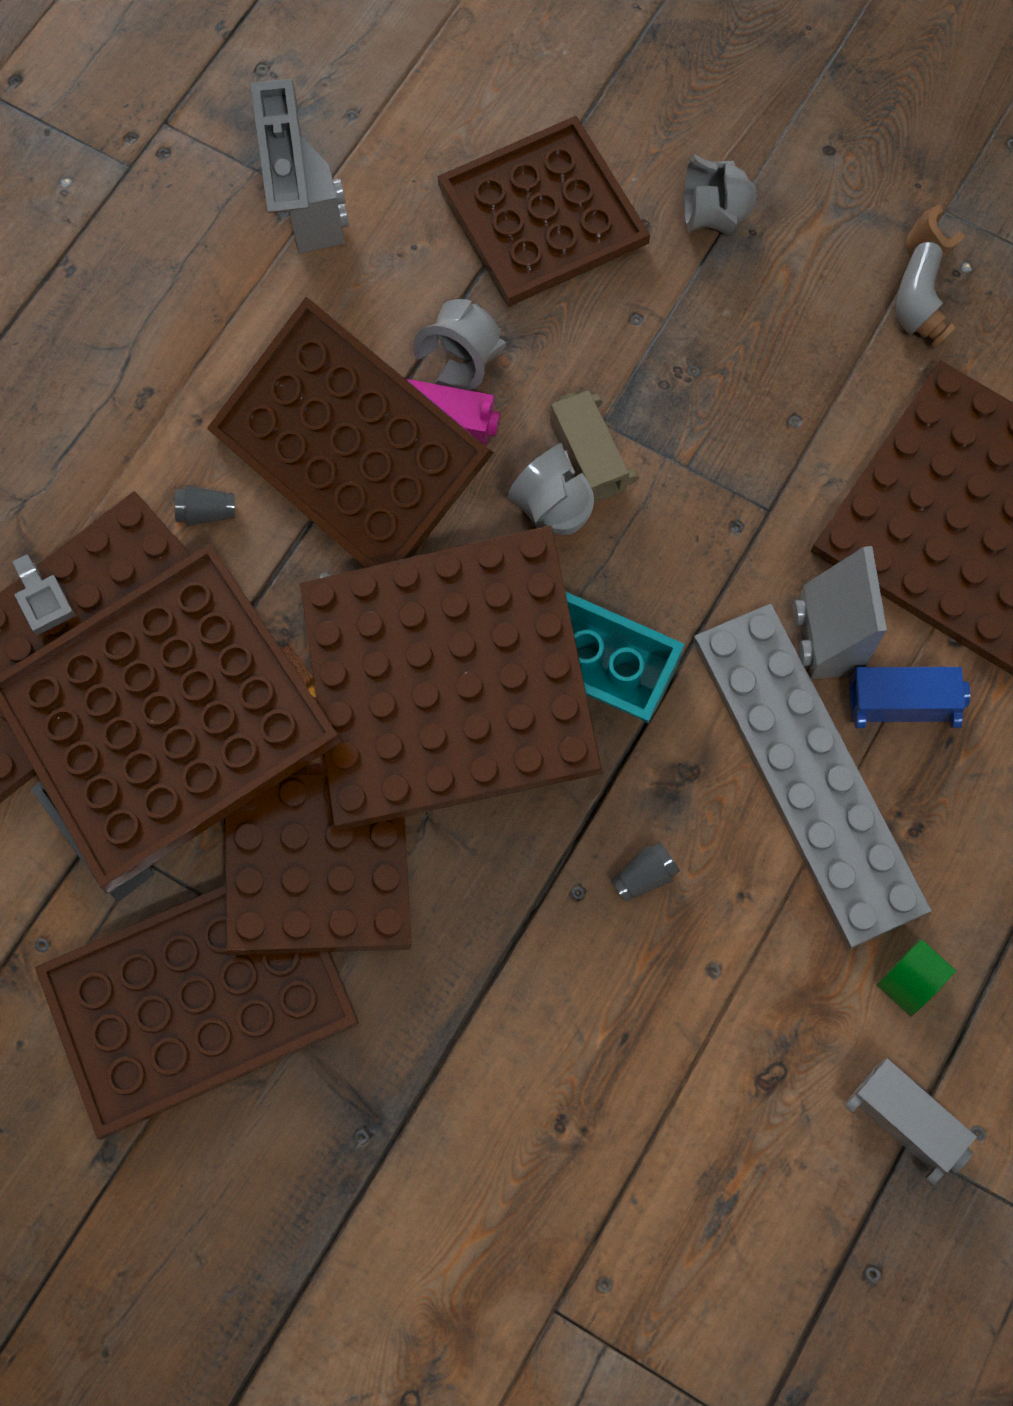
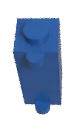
[849,667,970,729]

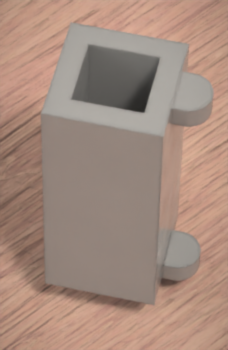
[845,1058,977,1185]

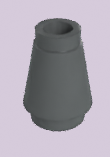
[175,485,235,527]
[611,842,680,903]

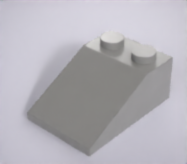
[288,136,349,253]
[793,546,887,680]

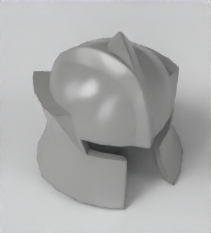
[684,153,757,236]
[414,299,507,390]
[507,443,594,535]

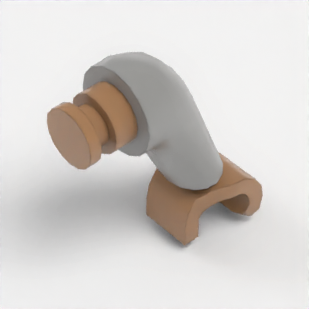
[895,204,966,349]

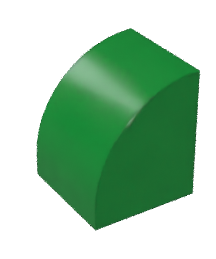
[876,939,957,1017]

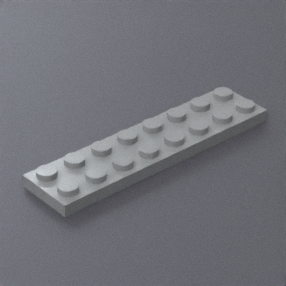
[693,604,932,950]

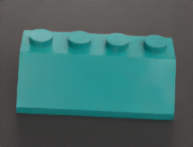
[566,592,685,723]

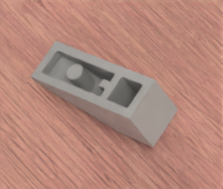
[250,78,309,213]

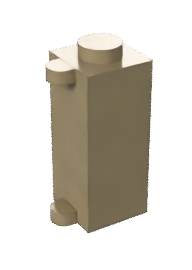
[550,390,639,503]

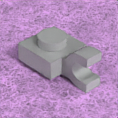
[12,554,76,635]

